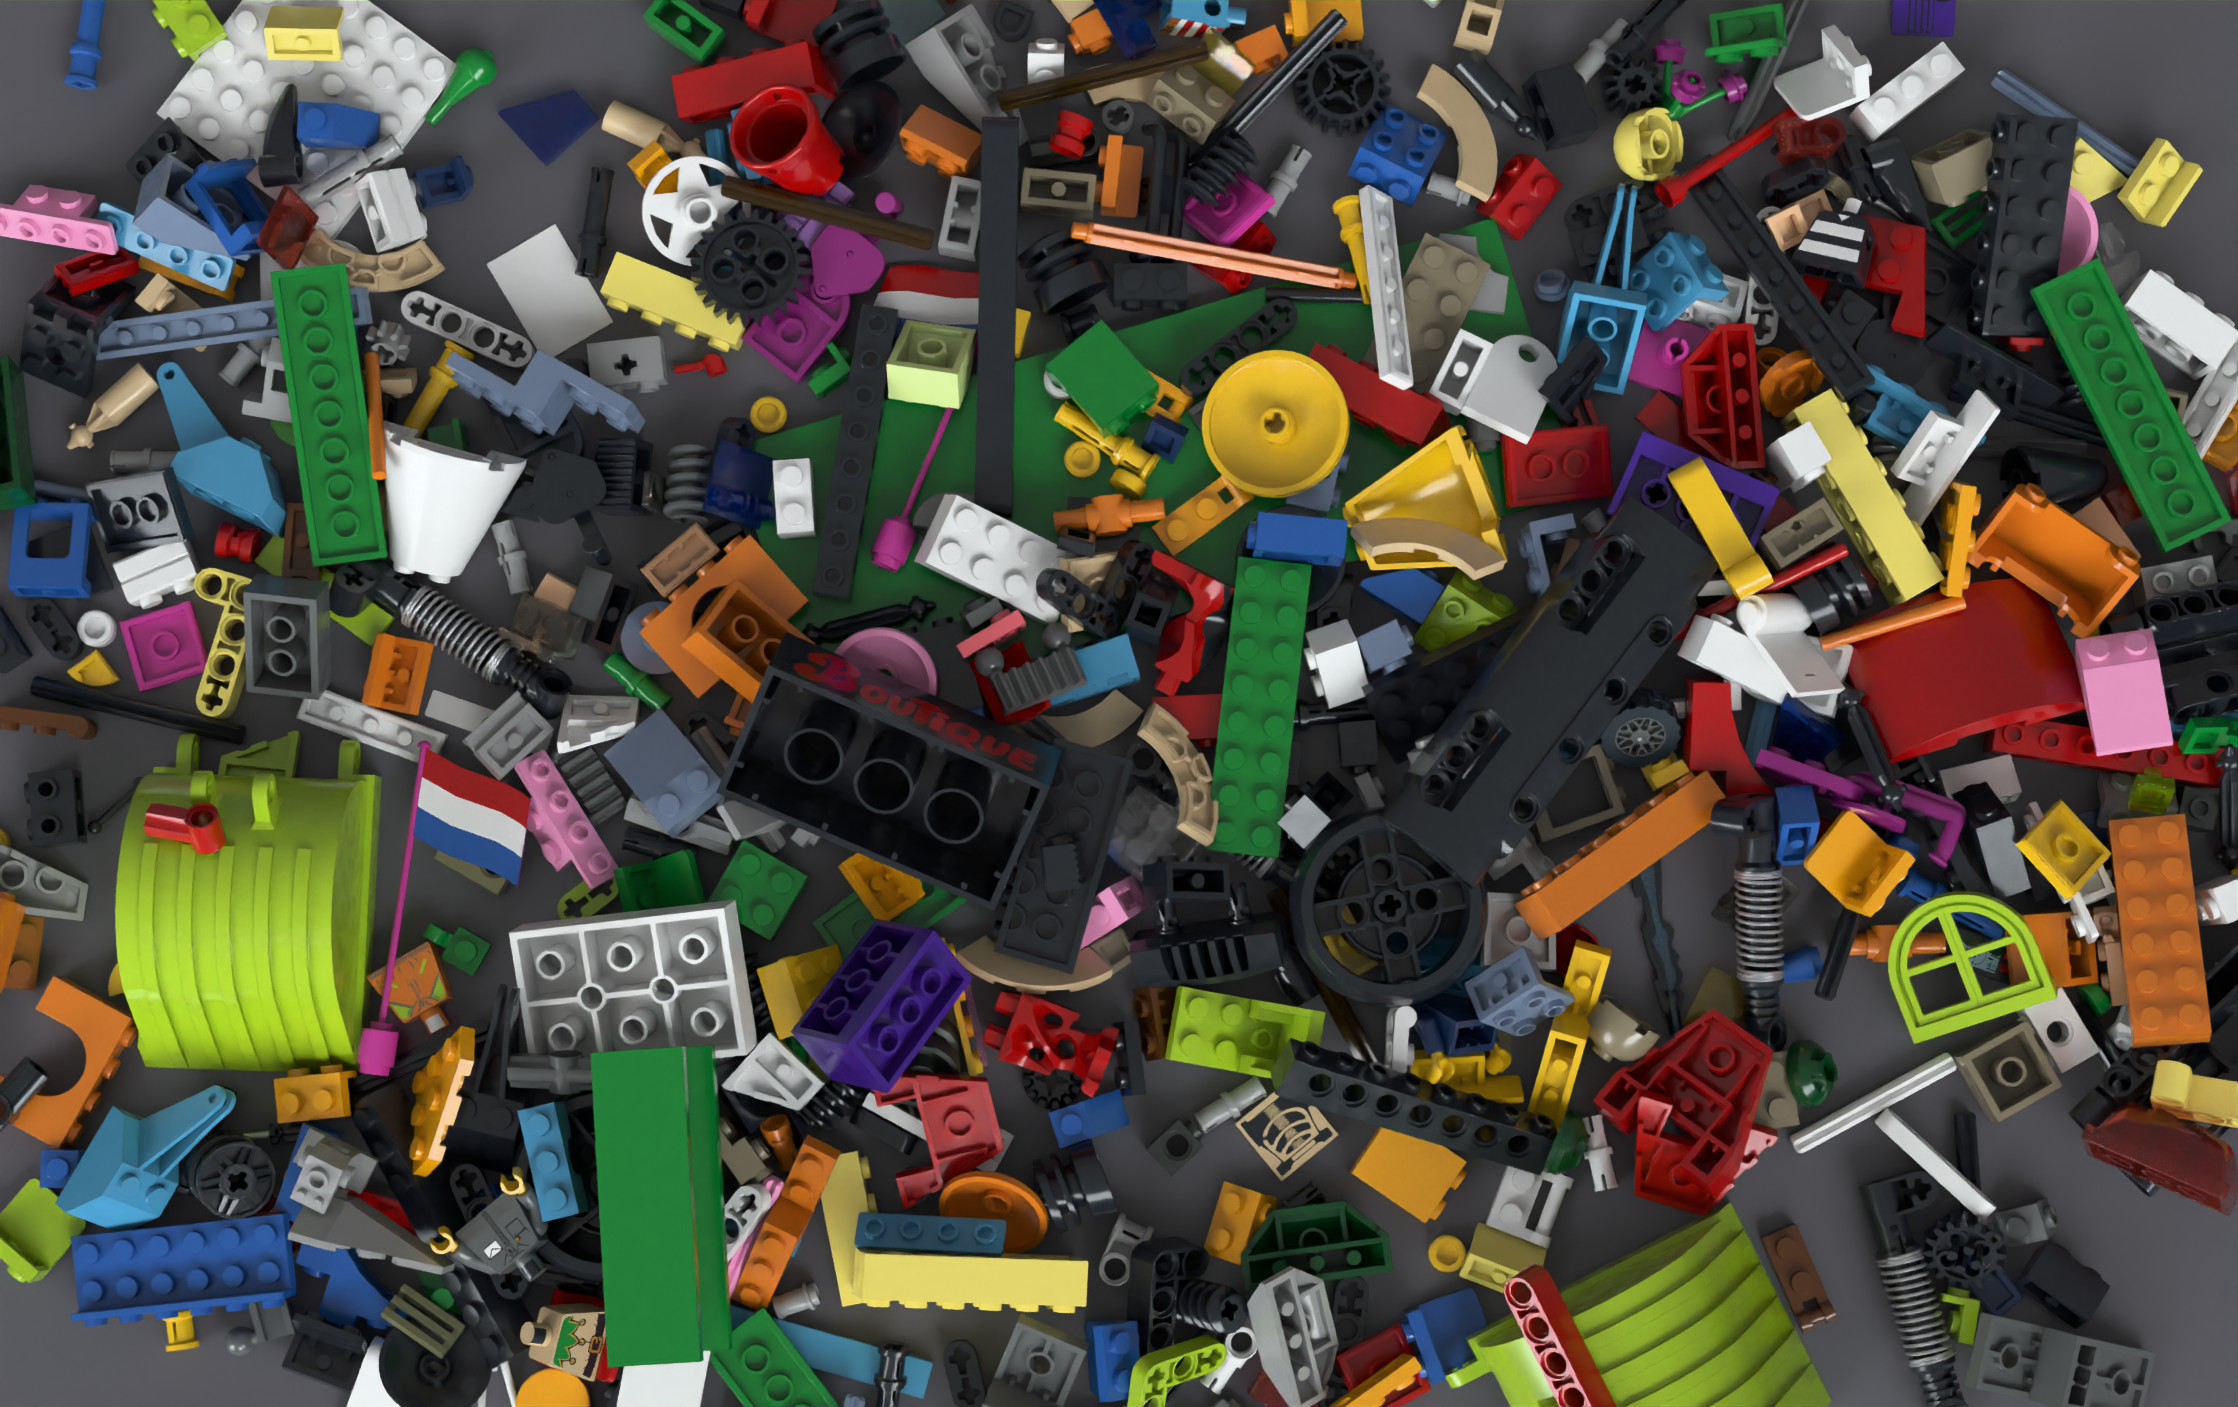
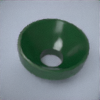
[1786,1040,1838,1107]
[1544,1109,1591,1175]

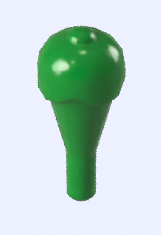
[424,47,498,125]

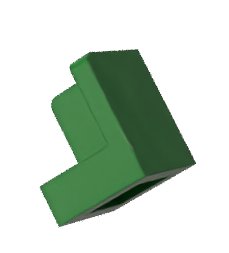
[427,418,470,453]

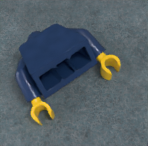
[1409,995,1512,1084]

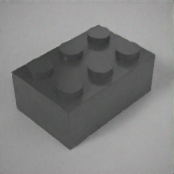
[243,574,332,700]

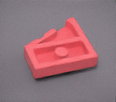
[956,609,1027,658]

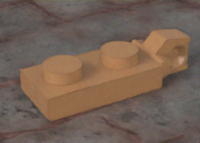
[2092,905,2127,1006]

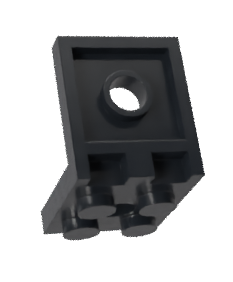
[19,258,136,398]

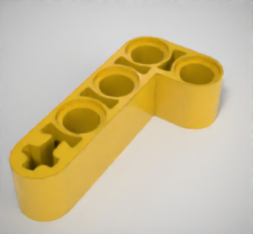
[1667,456,1774,601]

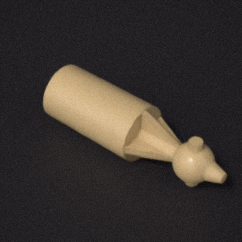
[602,100,708,158]
[66,362,160,450]

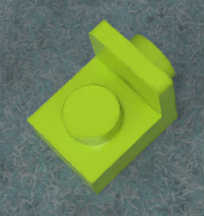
[1936,1286,1980,1345]

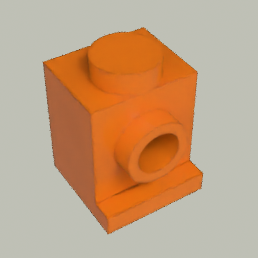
[1067,2,1125,56]
[1231,24,1289,76]

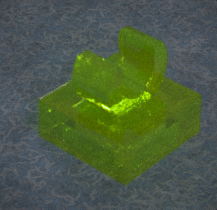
[2127,766,2176,814]

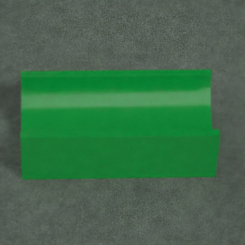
[590,1045,733,1367]

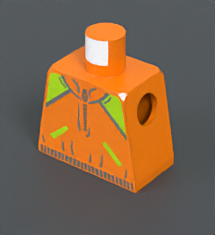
[367,941,454,1035]

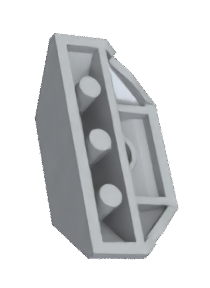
[1247,1266,1339,1407]

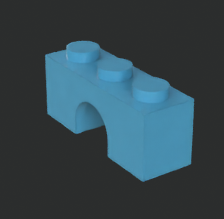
[518,1101,589,1222]

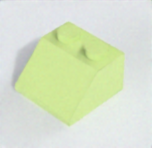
[886,320,977,409]

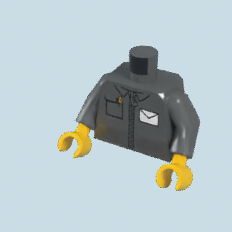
[429,1167,549,1282]

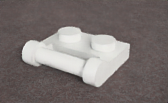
[1384,1006,1417,1073]
[1485,1166,1574,1248]

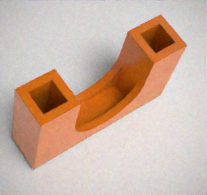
[639,534,809,699]
[0,976,138,1150]

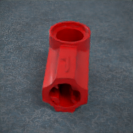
[144,803,226,854]

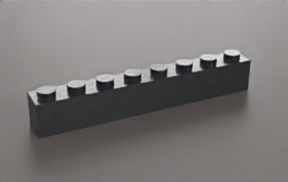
[350,1081,534,1369]

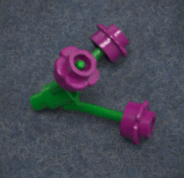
[1652,39,1748,121]

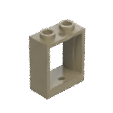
[1754,497,1844,576]
[1532,744,1628,844]

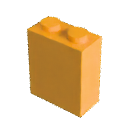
[1349,1127,1467,1224]

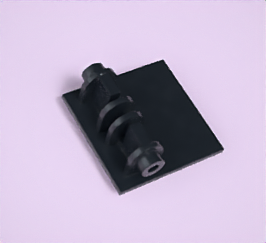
[125,117,206,185]

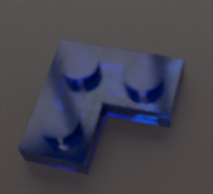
[1093,0,1163,60]

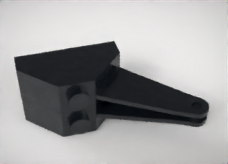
[441,984,537,1175]

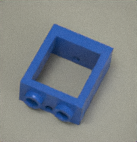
[1246,512,1348,567]

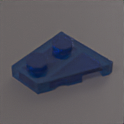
[498,90,600,167]
[1771,693,1844,764]

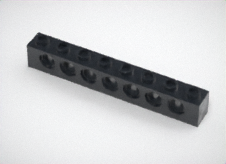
[812,304,900,602]
[1270,1038,1557,1175]

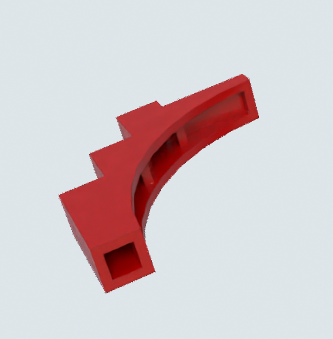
[1683,677,1834,845]

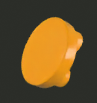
[516,1367,592,1407]

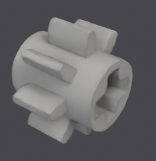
[364,320,411,367]

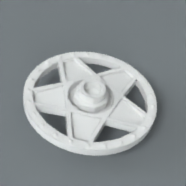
[642,156,751,266]

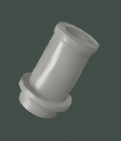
[1426,171,1471,207]
[772,1282,822,1319]

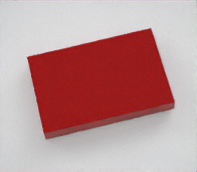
[1501,424,1613,508]

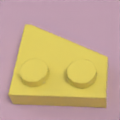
[2070,137,2128,203]

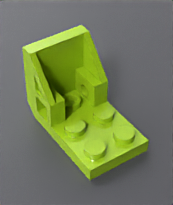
[1165,986,1326,1079]

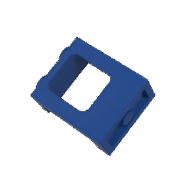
[184,158,300,257]
[7,498,97,598]

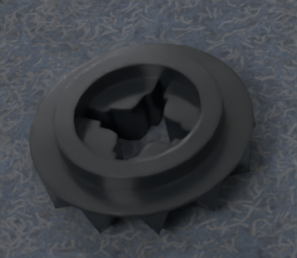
[1023,1051,1082,1109]

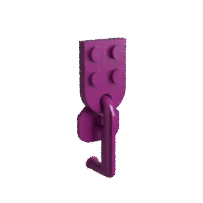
[741,191,904,385]
[1755,746,1966,868]

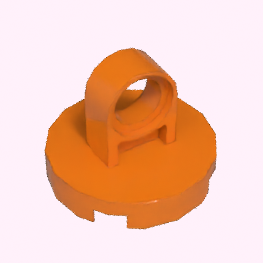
[1756,347,1824,417]

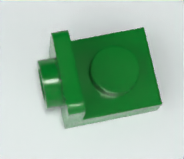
[808,341,852,401]

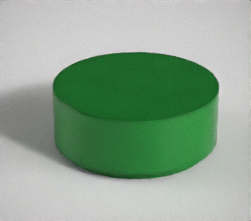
[2077,983,2111,1017]

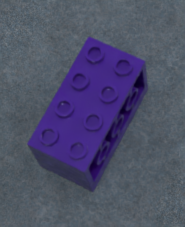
[1606,431,1780,571]
[791,919,972,1093]

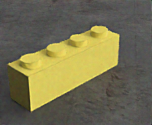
[600,252,752,352]
[821,1150,879,1307]

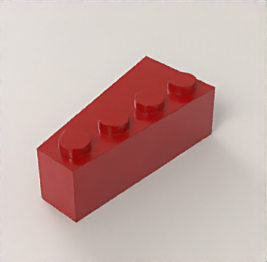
[671,39,837,125]
[1308,343,1452,450]

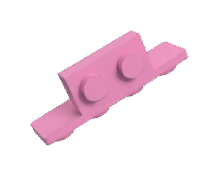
[0,184,119,255]
[514,750,619,889]

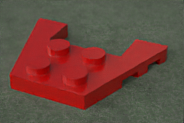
[1803,215,1927,338]
[873,1072,1004,1209]
[1634,1088,1778,1216]

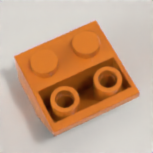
[899,104,982,181]
[2005,908,2099,987]

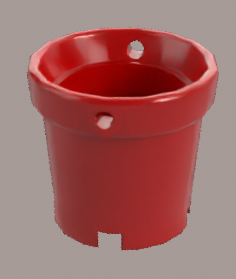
[729,84,844,198]

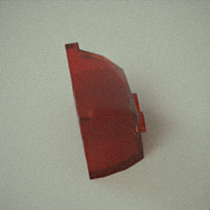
[2081,1102,2238,1217]

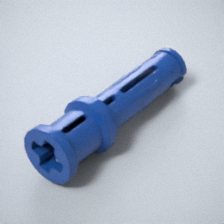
[64,0,106,90]
[1896,866,2005,940]

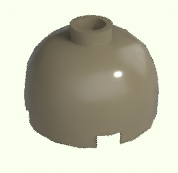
[1587,992,1661,1062]

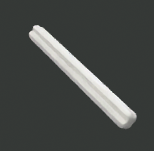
[1790,1053,1957,1153]

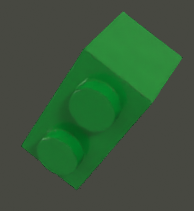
[643,0,727,67]

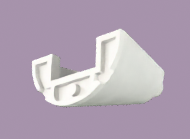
[383,421,527,584]

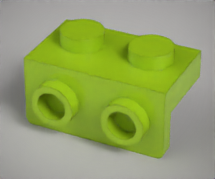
[151,0,229,62]

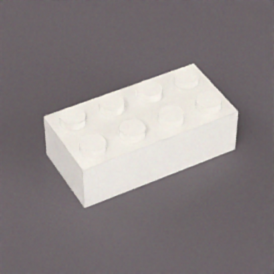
[914,494,1076,625]

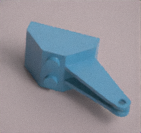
[1554,183,1647,395]
[157,362,287,538]
[55,1085,236,1231]

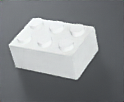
[2120,269,2238,380]

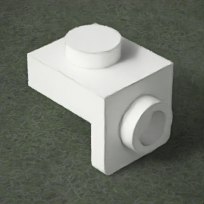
[1028,38,1065,85]

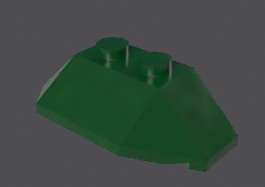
[1240,1200,1393,1292]

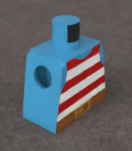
[1158,0,1247,38]

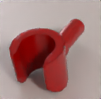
[674,354,727,378]

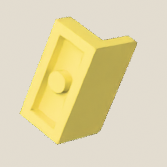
[264,6,344,61]
[1459,1223,1547,1293]

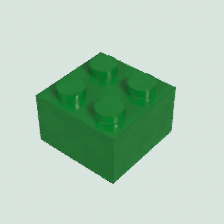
[707,840,810,941]

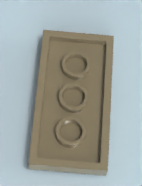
[1363,233,1491,395]

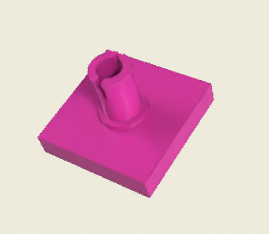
[1627,318,1711,399]

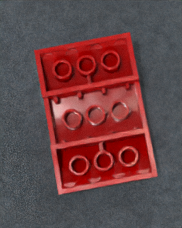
[1846,579,2086,763]

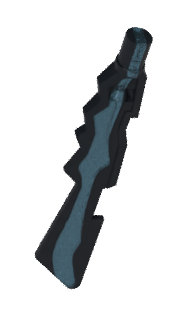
[1631,859,1685,1034]

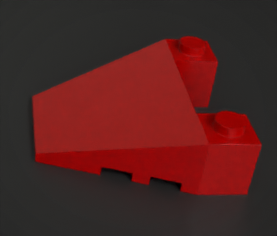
[1592,1009,1773,1200]

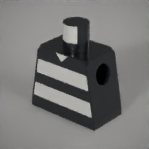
[1791,198,1876,289]

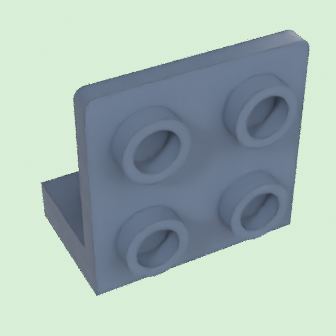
[1517,513,1576,601]
[1464,946,1575,1036]

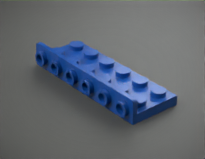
[71,1212,297,1327]

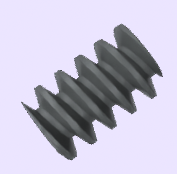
[663,444,713,525]

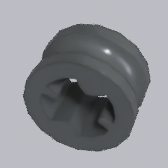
[1102,100,1134,136]

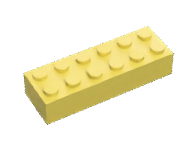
[1780,388,1945,607]
[853,1248,1088,1313]

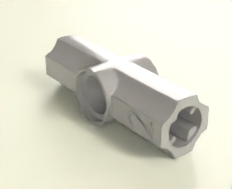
[624,791,735,856]

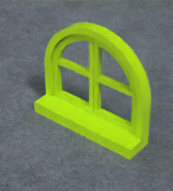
[1888,891,2058,1044]

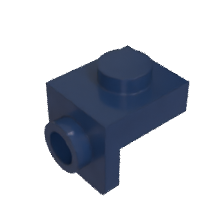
[412,155,474,209]

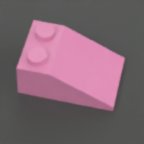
[2075,628,2173,756]

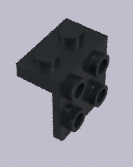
[282,1311,368,1394]

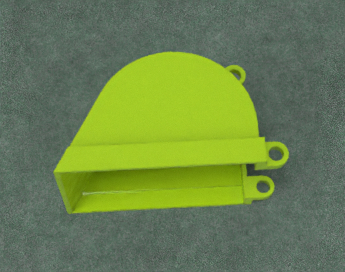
[115,733,382,1074]
[1444,1202,1831,1407]

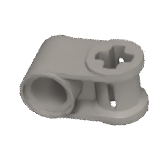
[1098,1212,1154,1286]

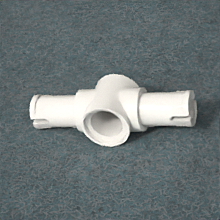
[1200,1312,1258,1395]

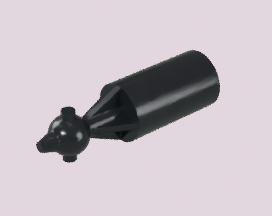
[1452,49,1539,142]

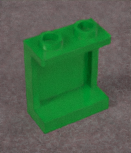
[1045,319,1159,439]

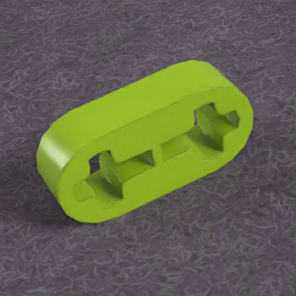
[557,877,619,920]

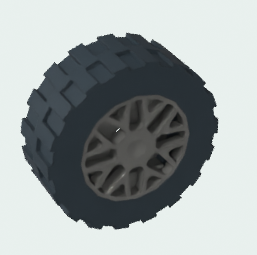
[1599,687,1681,768]

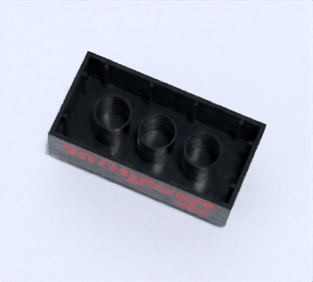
[716,632,1062,911]

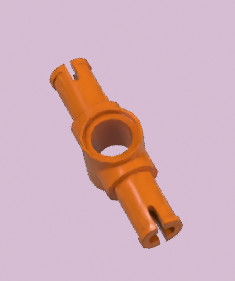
[1053,494,1166,536]
[1831,925,1946,962]

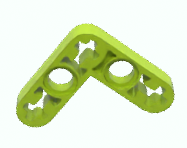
[1127,1334,1227,1407]

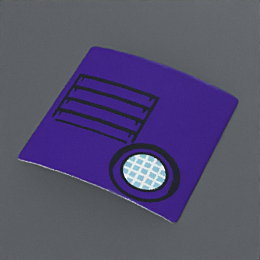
[1891,0,1956,37]

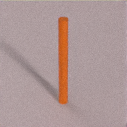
[364,352,387,480]
[1818,595,1967,651]

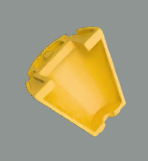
[1342,425,1508,570]

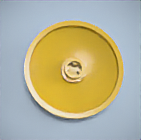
[1202,350,1350,498]

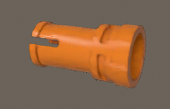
[760,1114,798,1172]

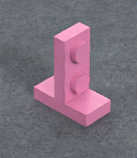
[1080,875,1151,950]

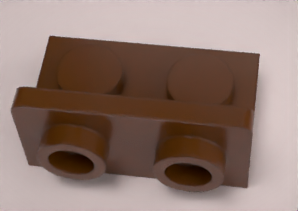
[1132,986,1189,1061]

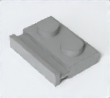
[462,691,554,780]

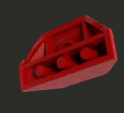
[1680,323,1765,470]

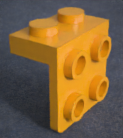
[1284,0,1364,47]
[1804,810,1916,917]

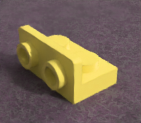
[2117,138,2203,227]

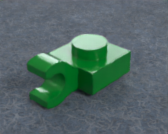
[2177,717,2238,754]
[423,923,493,976]

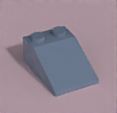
[132,153,251,261]
[603,707,721,838]

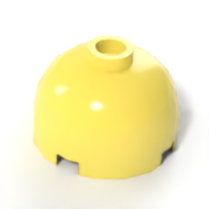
[1613,107,1684,181]

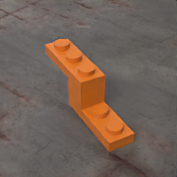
[731,1135,841,1311]

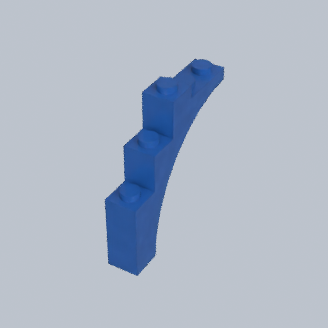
[274,1120,421,1329]

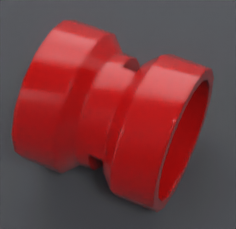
[1048,110,1094,159]
[215,521,262,565]

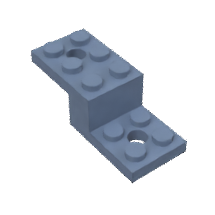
[445,349,646,436]

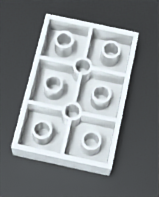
[509,900,758,1058]

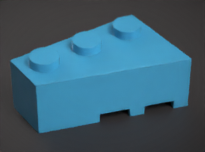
[1031,634,1140,711]

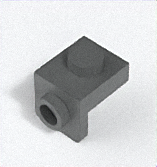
[1995,1197,2059,1249]

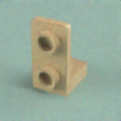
[135,273,207,352]

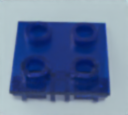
[702,439,777,530]

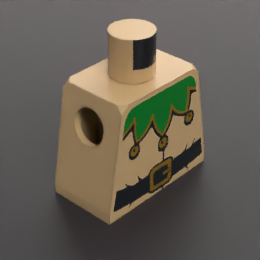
[520,1303,606,1381]

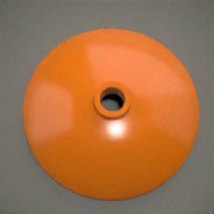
[939,1171,1049,1254]

